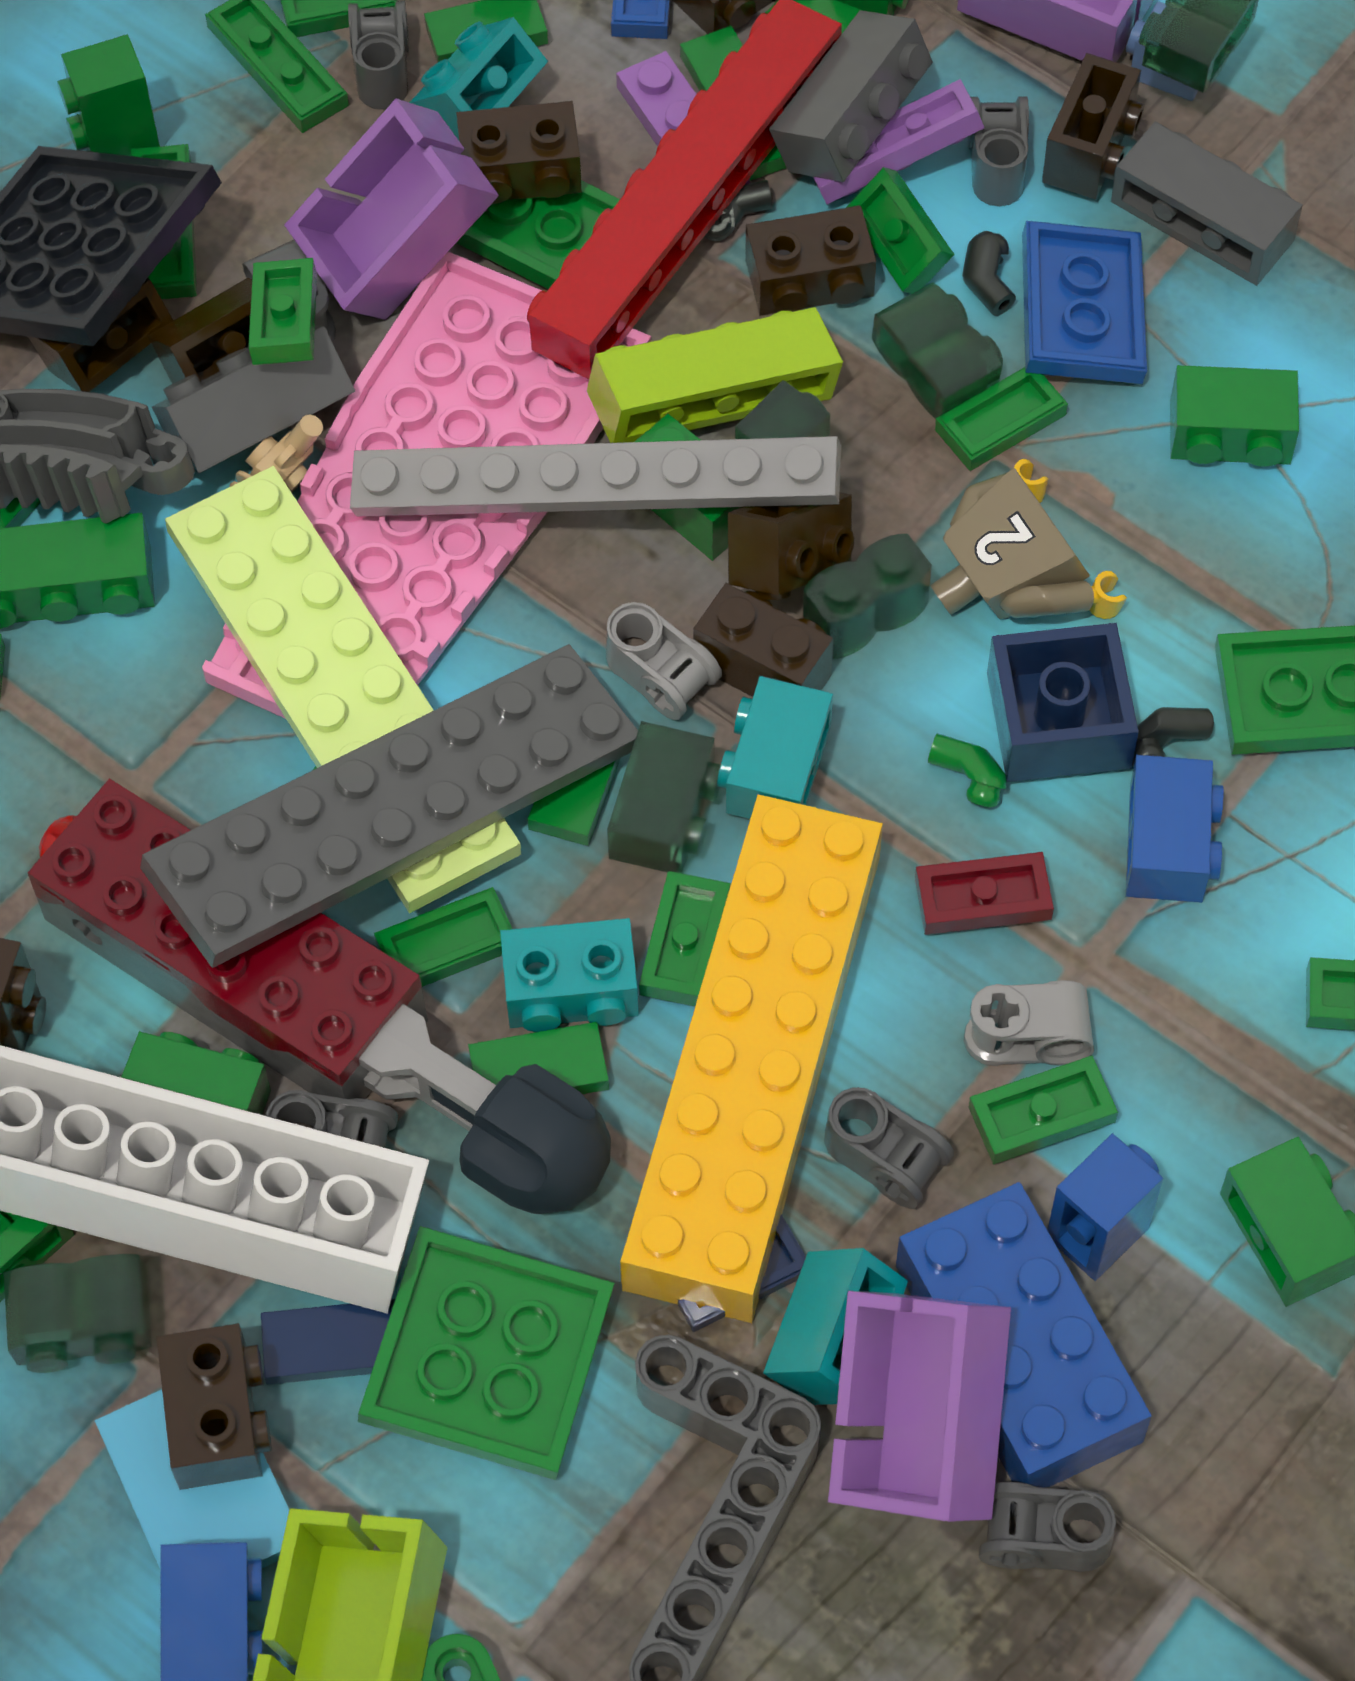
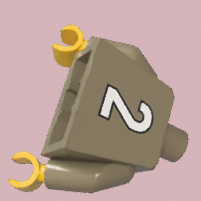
[930,459,1127,619]

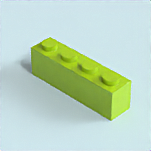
[587,307,843,443]

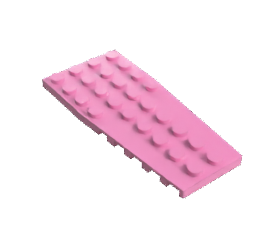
[202,252,651,719]

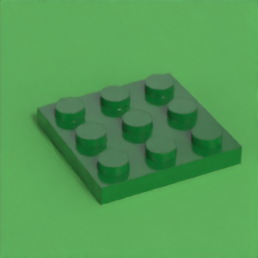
[358,1226,614,1480]

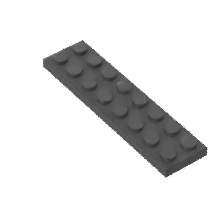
[140,644,642,968]

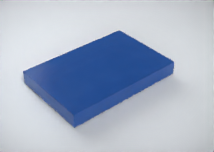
[1022,220,1147,384]

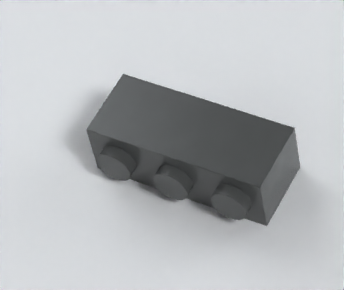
[769,10,933,182]
[1111,121,1303,286]
[152,326,355,473]

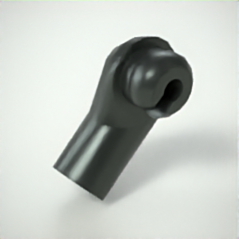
[704,180,773,241]
[962,231,1016,316]
[1132,707,1214,767]

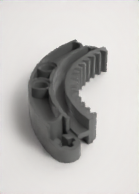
[0,389,195,523]

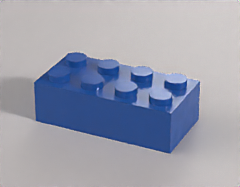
[896,1182,1152,1488]

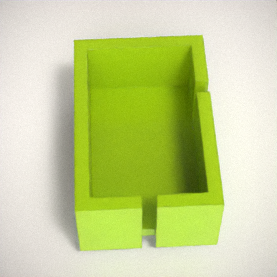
[252,1508,448,1681]

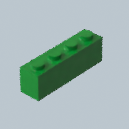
[0,512,155,629]

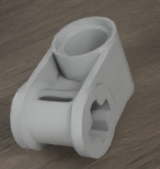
[606,602,722,720]
[964,980,1094,1066]

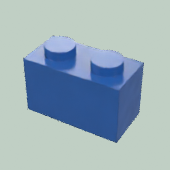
[1126,755,1224,903]
[1047,1133,1163,1281]
[160,1542,262,1681]

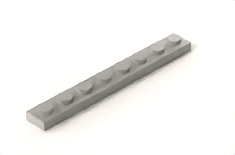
[350,436,841,517]

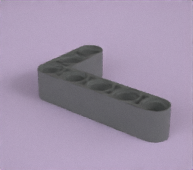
[629,1335,821,1681]

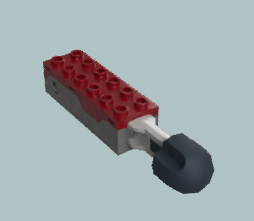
[27,778,611,1214]

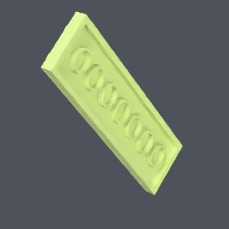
[165,466,521,914]

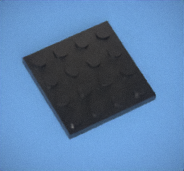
[0,146,222,346]

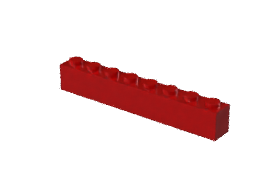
[527,0,842,380]

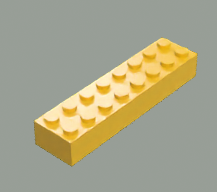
[620,794,883,1323]

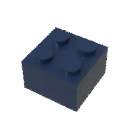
[987,623,1139,782]

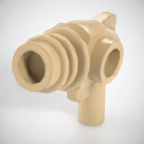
[230,414,323,493]

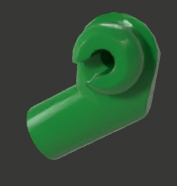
[928,733,1007,808]

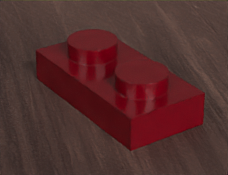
[915,852,1054,935]

